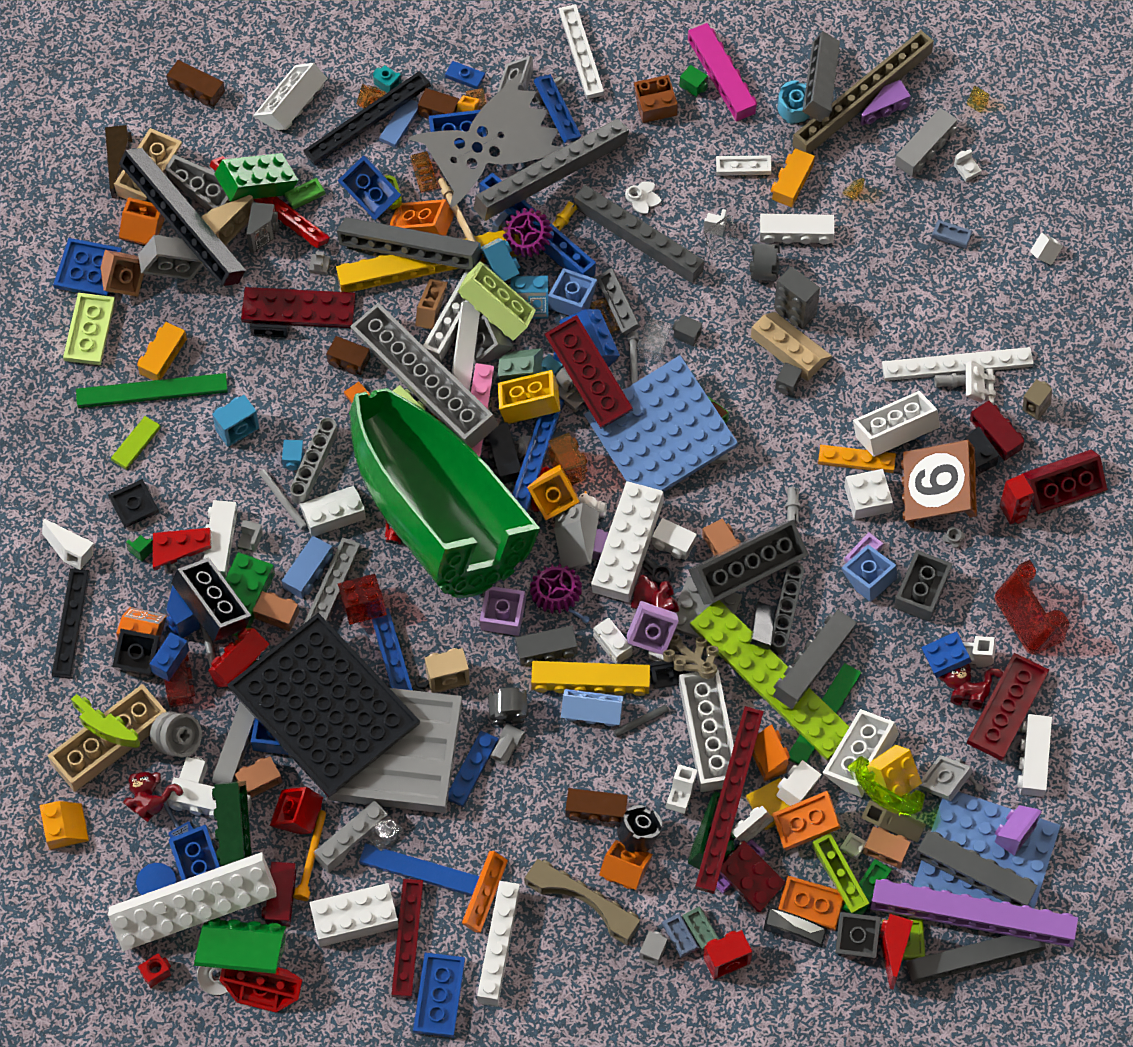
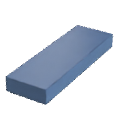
[379,99,419,148]

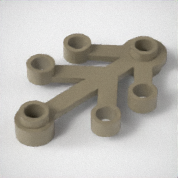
[663,634,718,679]

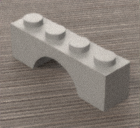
[314,801,389,873]

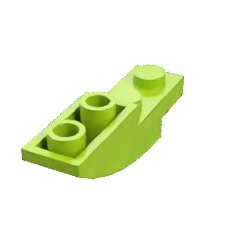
[71,694,140,748]

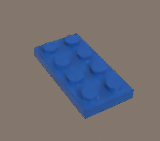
[413,952,465,1038]

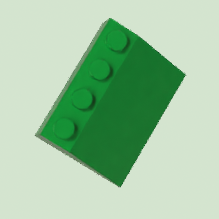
[194,918,286,974]

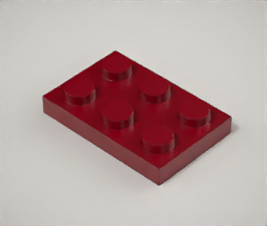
[720,840,786,912]

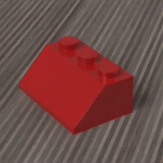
[208,628,269,687]

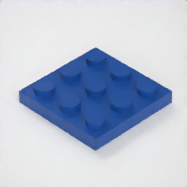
[53,238,123,296]

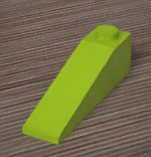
[812,833,869,913]

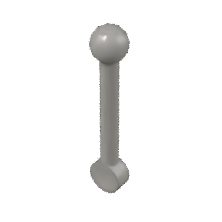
[955,758,983,792]

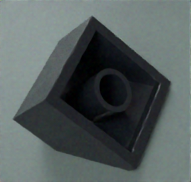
[112,629,159,677]

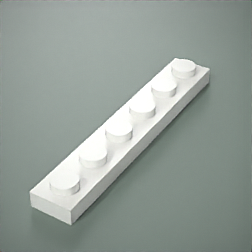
[559,4,604,99]

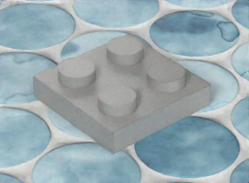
[919,755,973,801]

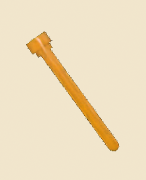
[293,810,326,901]

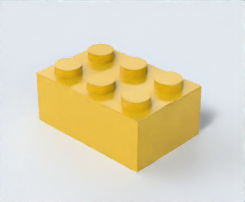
[498,370,560,424]

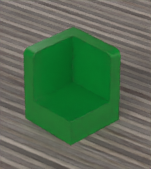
[126,535,153,562]

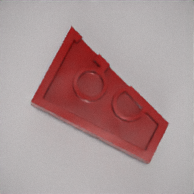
[153,528,211,571]

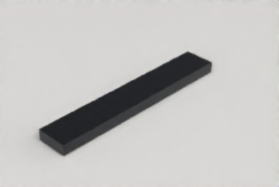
[52,568,90,679]

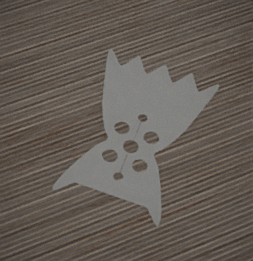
[408,73,563,208]

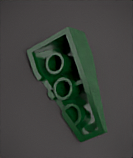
[688,791,736,870]

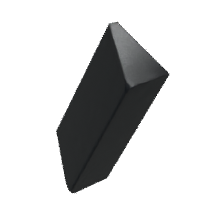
[250,323,289,338]

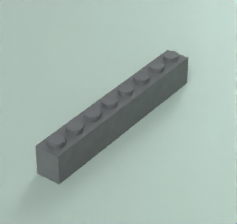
[574,185,704,284]
[337,217,482,270]

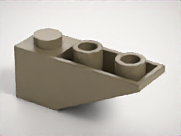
[861,798,926,843]

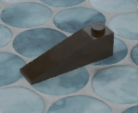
[105,125,133,198]

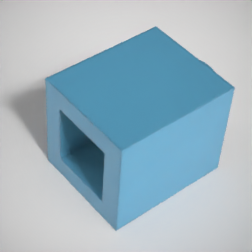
[282,440,304,471]

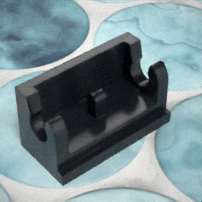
[650,660,692,689]

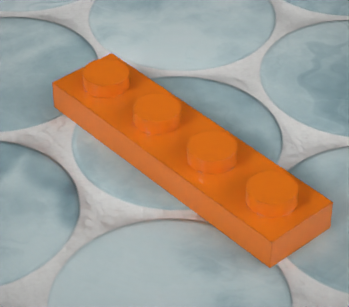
[462,851,508,933]

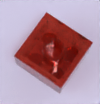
[337,574,387,625]

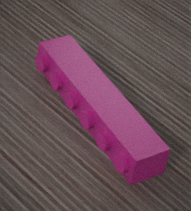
[688,23,757,122]

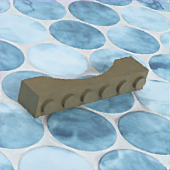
[524,858,640,945]

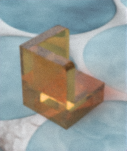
[356,84,385,108]

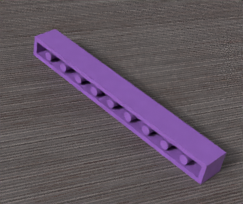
[871,879,1078,948]

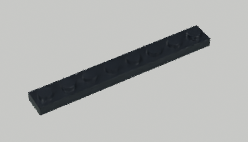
[303,71,431,166]

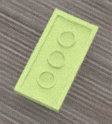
[63,293,115,365]

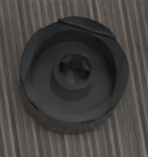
[617,805,662,853]

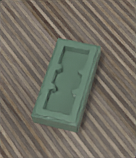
[682,906,719,951]

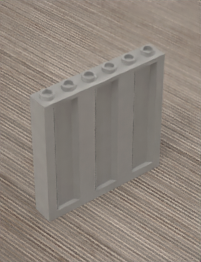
[327,688,463,814]

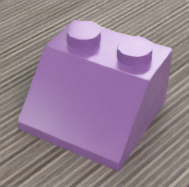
[995,805,1042,856]

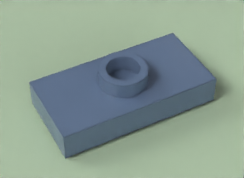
[932,220,973,249]
[662,913,699,958]

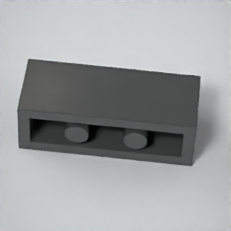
[515,625,578,666]

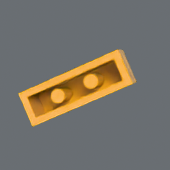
[771,148,815,207]
[137,322,187,381]

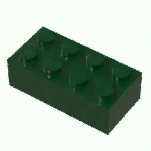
[212,781,252,866]

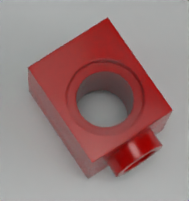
[137,953,171,989]

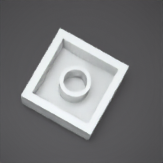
[844,469,893,520]

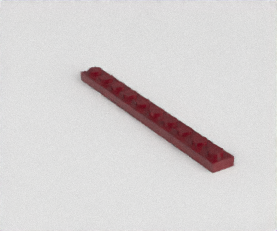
[695,706,764,894]

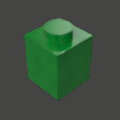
[679,65,708,97]

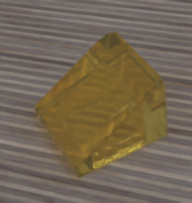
[967,86,990,113]
[842,178,865,200]

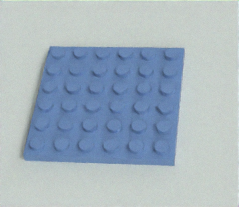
[584,355,739,492]
[913,792,1060,909]

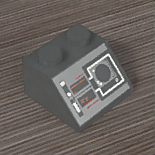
[247,202,280,253]

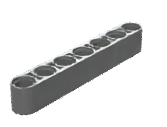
[906,935,1046,984]

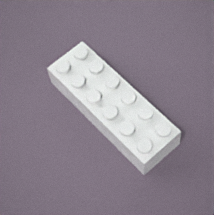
[591,481,664,603]
[679,669,734,792]

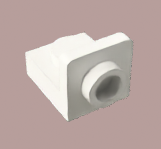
[954,149,982,182]

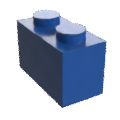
[150,632,190,682]

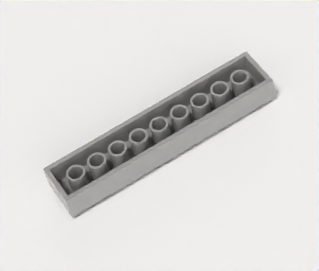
[350,303,499,449]

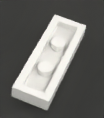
[716,155,771,176]

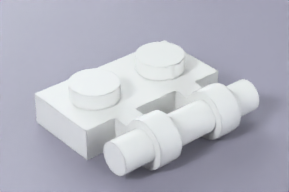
[966,361,996,404]

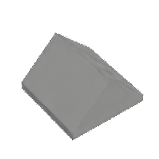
[497,55,533,93]

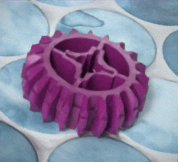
[503,208,553,258]
[530,563,582,614]

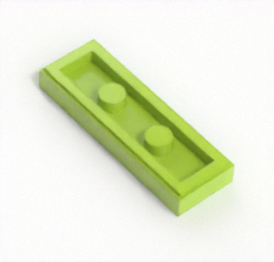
[111,416,161,470]

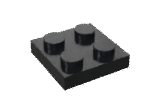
[108,479,159,529]

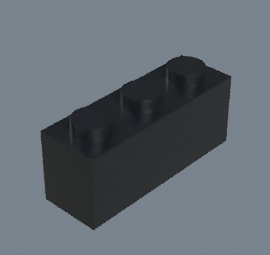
[484,422,521,484]

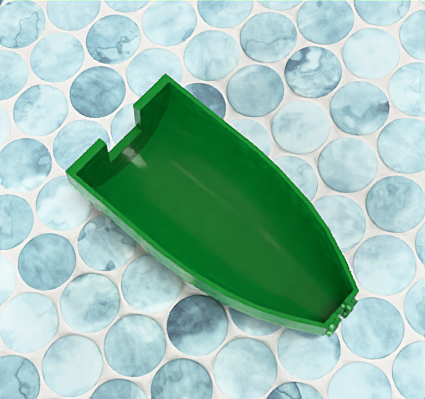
[349,388,540,598]

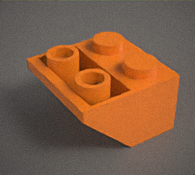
[119,197,165,245]
[752,725,790,782]

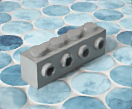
[895,108,958,176]

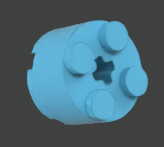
[777,80,810,124]

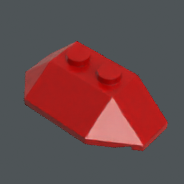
[219,967,303,1012]

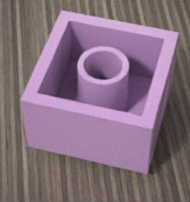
[480,587,526,636]
[626,601,679,655]

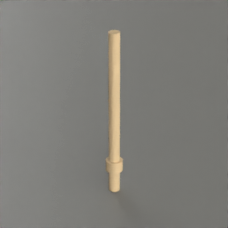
[438,178,476,242]

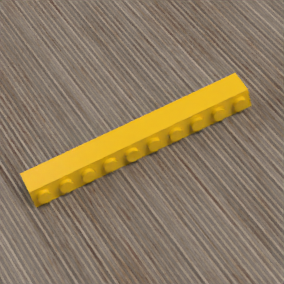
[336,230,521,292]

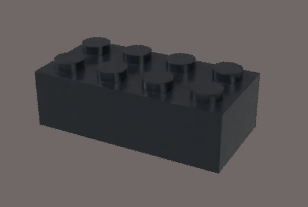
[171,557,251,642]

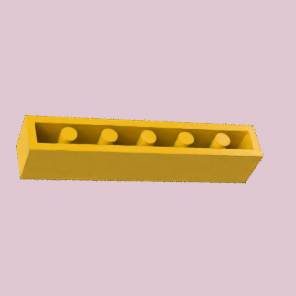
[531,661,650,696]

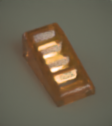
[410,151,438,192]

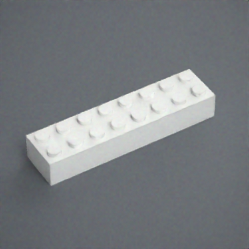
[108,852,277,951]

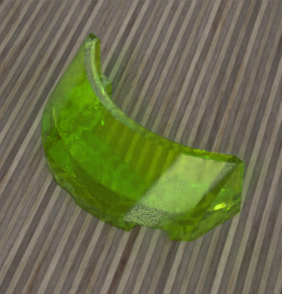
[847,756,925,815]

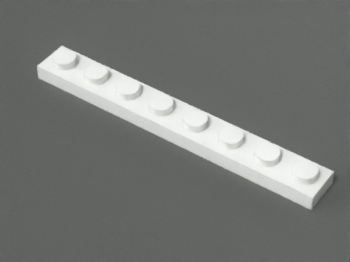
[882,347,1033,381]

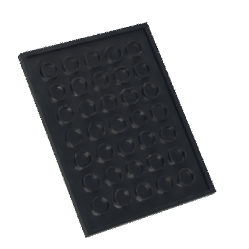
[227,613,420,798]

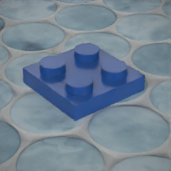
[921,631,972,678]

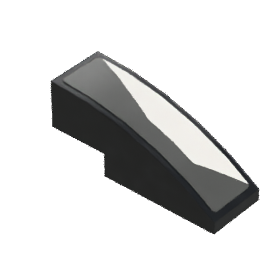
[763,907,827,948]

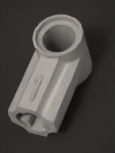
[491,724,525,765]

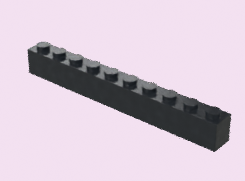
[119,148,246,287]

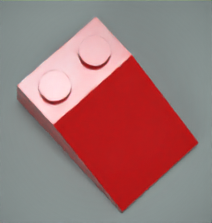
[879,914,913,990]

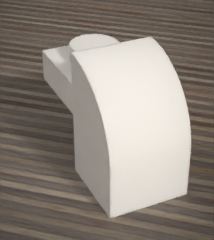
[963,636,996,667]
[666,764,698,814]

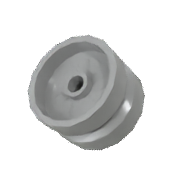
[150,711,202,757]

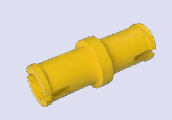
[552,201,578,231]

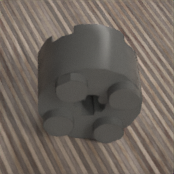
[750,243,780,282]
[488,688,529,725]

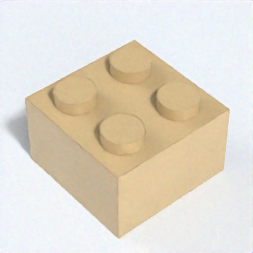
[425,648,470,693]

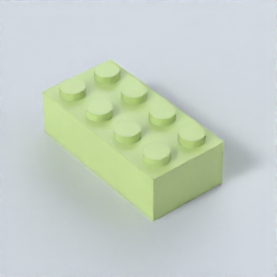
[457,261,536,341]

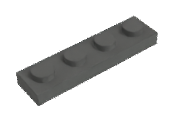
[596,268,641,336]

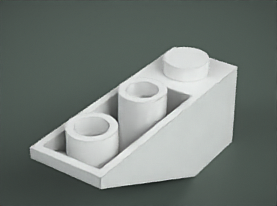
[42,519,94,570]

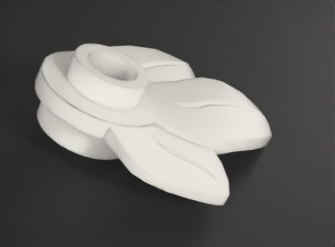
[625,182,661,214]

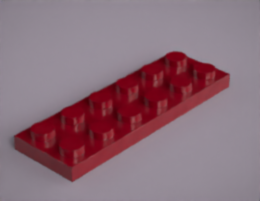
[241,287,356,328]
[545,315,633,429]
[966,653,1049,761]

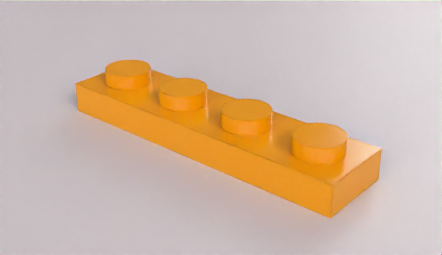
[818,445,896,473]

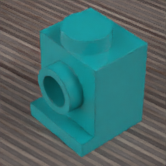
[373,65,402,93]

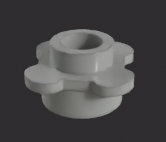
[942,526,965,548]

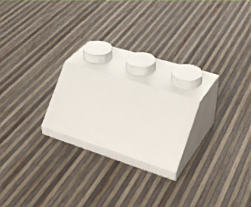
[299,486,366,537]

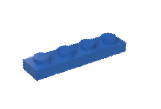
[534,74,581,143]
[448,731,499,807]

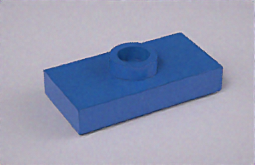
[445,61,485,90]

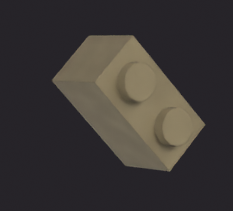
[1023,379,1052,420]

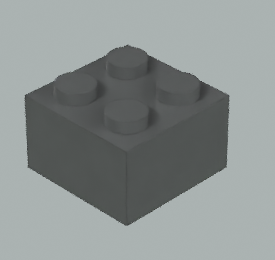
[835,912,881,959]

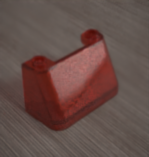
[995,559,1070,655]

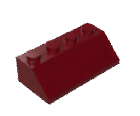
[1022,449,1108,514]

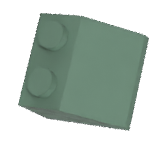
[498,348,543,382]

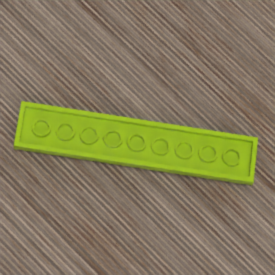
[690,600,849,761]

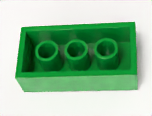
[214,153,298,202]
[225,552,275,637]

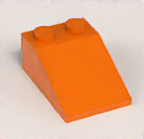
[389,199,455,236]

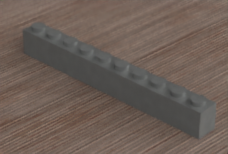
[473,118,629,221]

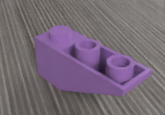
[860,80,910,126]

